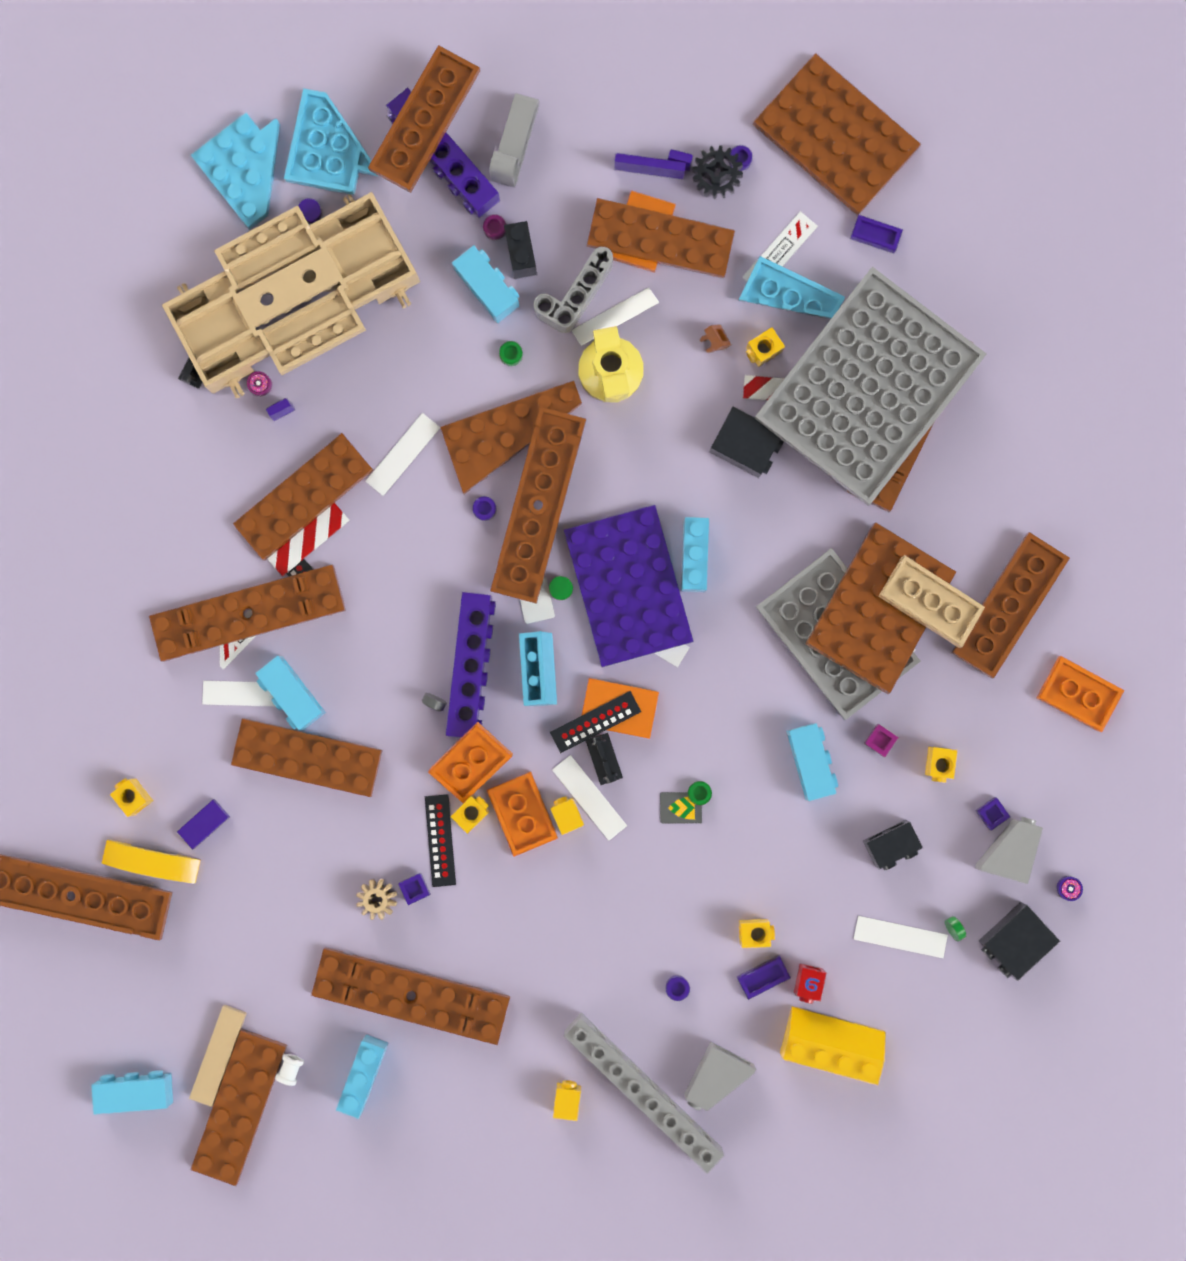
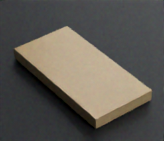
[879,555,985,648]

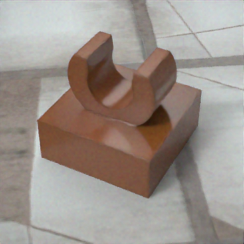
[700,325,732,353]

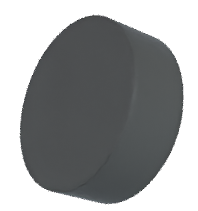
[422,693,447,711]

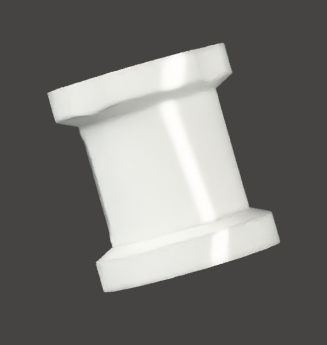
[275,1054,304,1086]

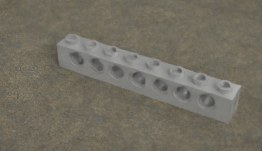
[564,1012,724,1173]

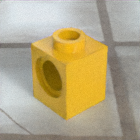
[746,327,785,367]
[925,747,957,783]
[110,778,154,817]
[450,795,490,834]
[550,796,584,835]
[739,919,775,948]
[553,1080,581,1121]

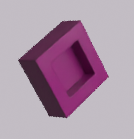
[864,724,899,757]

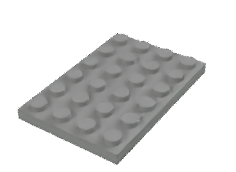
[756,548,921,720]

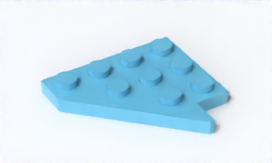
[284,88,379,195]
[191,113,280,230]

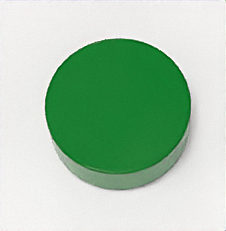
[499,341,523,366]
[549,576,573,601]
[687,781,712,805]
[944,916,966,942]

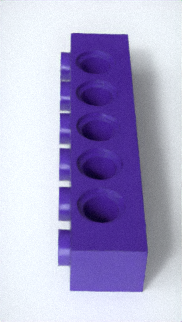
[386,87,500,218]
[446,592,496,737]

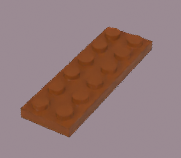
[368,45,480,193]
[587,198,735,278]
[233,433,373,561]
[951,532,1070,679]
[231,718,383,797]
[190,1029,287,1186]

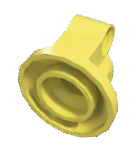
[578,326,643,402]

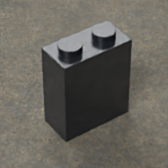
[709,406,784,478]
[979,902,1060,981]

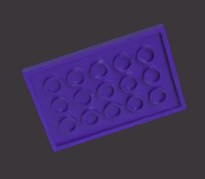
[564,505,694,667]

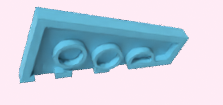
[739,256,845,319]

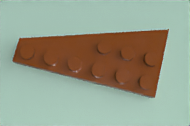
[440,381,582,495]

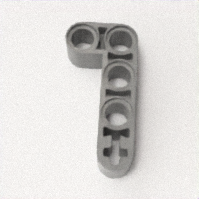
[490,93,539,187]
[534,247,613,333]

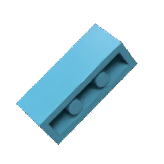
[452,246,520,324]
[681,517,709,592]
[519,631,557,707]
[255,656,326,730]
[786,723,838,801]
[336,1034,389,1119]
[91,1070,173,1115]

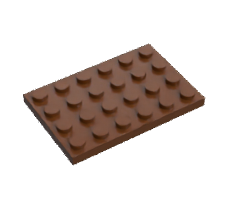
[753,53,921,216]
[805,522,956,694]

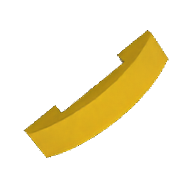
[102,840,201,884]

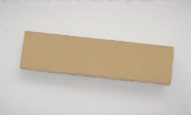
[189,1005,247,1107]

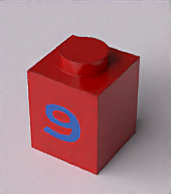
[794,964,827,1004]

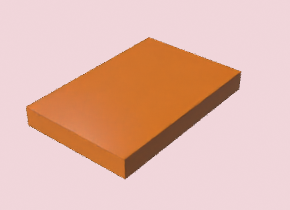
[612,190,676,273]
[1036,656,1125,732]
[581,678,659,739]
[428,722,513,804]
[487,772,558,857]

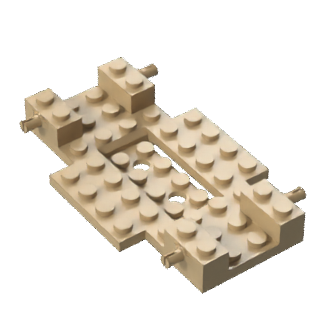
[162,192,420,398]

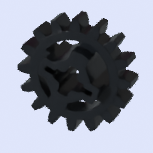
[692,145,743,199]

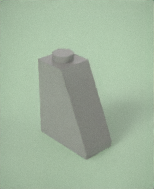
[975,817,1043,884]
[684,1042,756,1111]

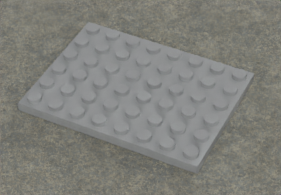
[755,267,987,506]

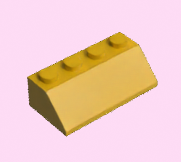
[780,1006,886,1085]

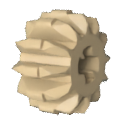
[356,879,398,920]

